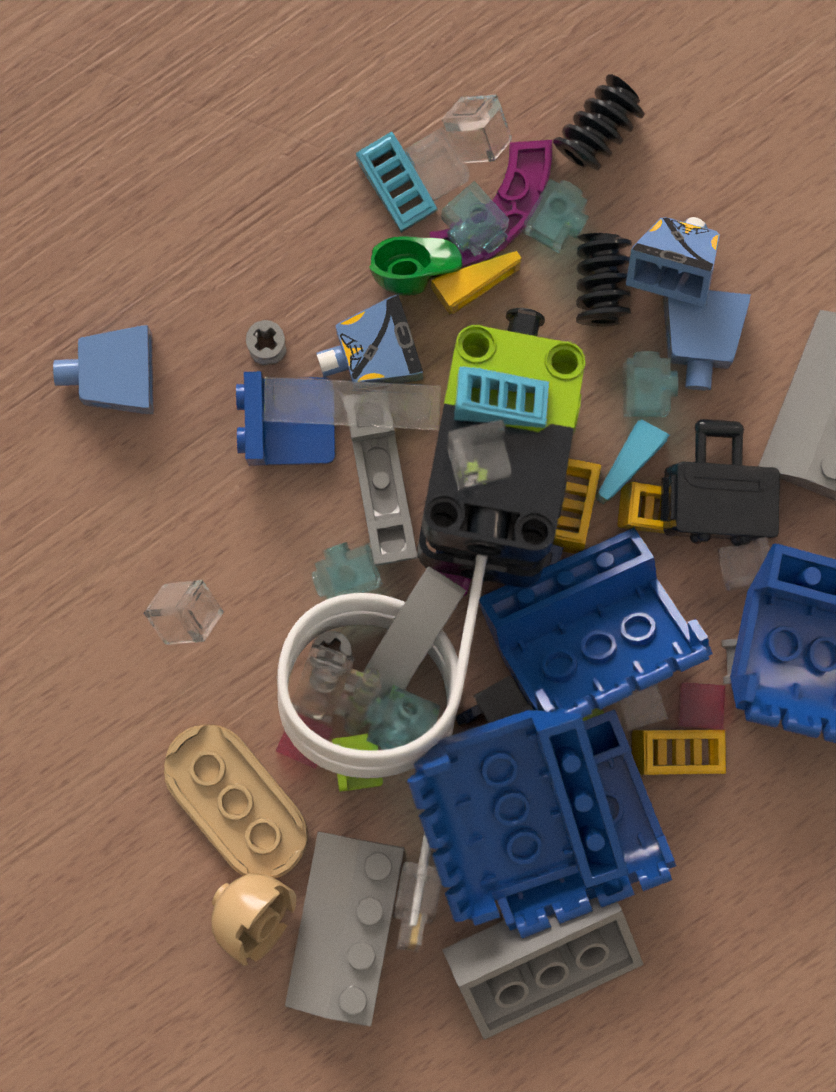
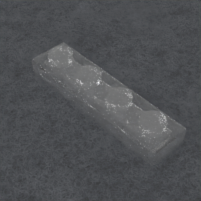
[263,376,441,430]

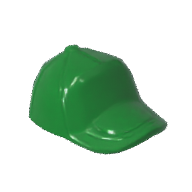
[369,236,462,296]

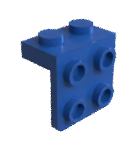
[236,371,335,466]

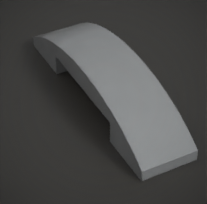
[344,389,418,566]
[352,566,466,715]

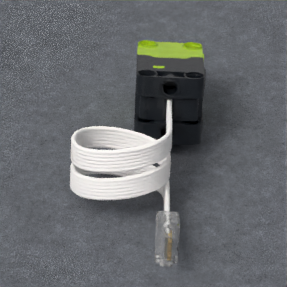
[277,308,585,952]

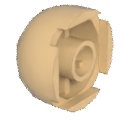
[211,874,296,965]

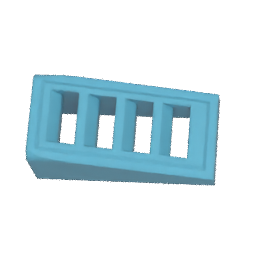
[356,132,438,232]
[454,366,549,428]
[596,419,670,504]

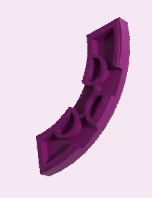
[430,140,552,277]

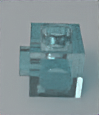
[522,179,589,253]
[441,181,509,257]
[623,351,678,417]
[312,542,383,599]
[365,685,441,750]

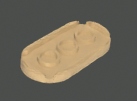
[164,725,308,878]

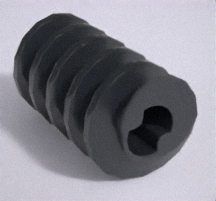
[553,74,645,171]
[576,233,632,327]

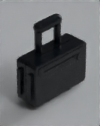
[661,419,780,547]

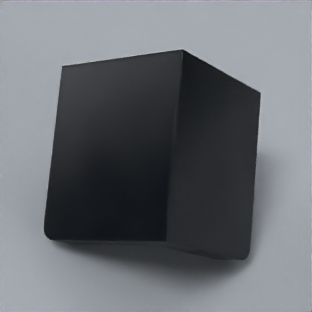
[473,676,534,723]

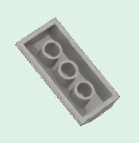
[758,310,836,501]
[285,831,404,1027]
[442,897,644,1040]

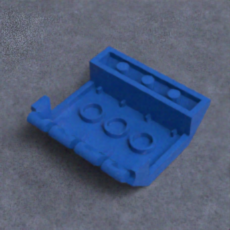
[479,528,713,718]
[730,543,836,743]
[497,709,676,939]
[407,710,629,926]

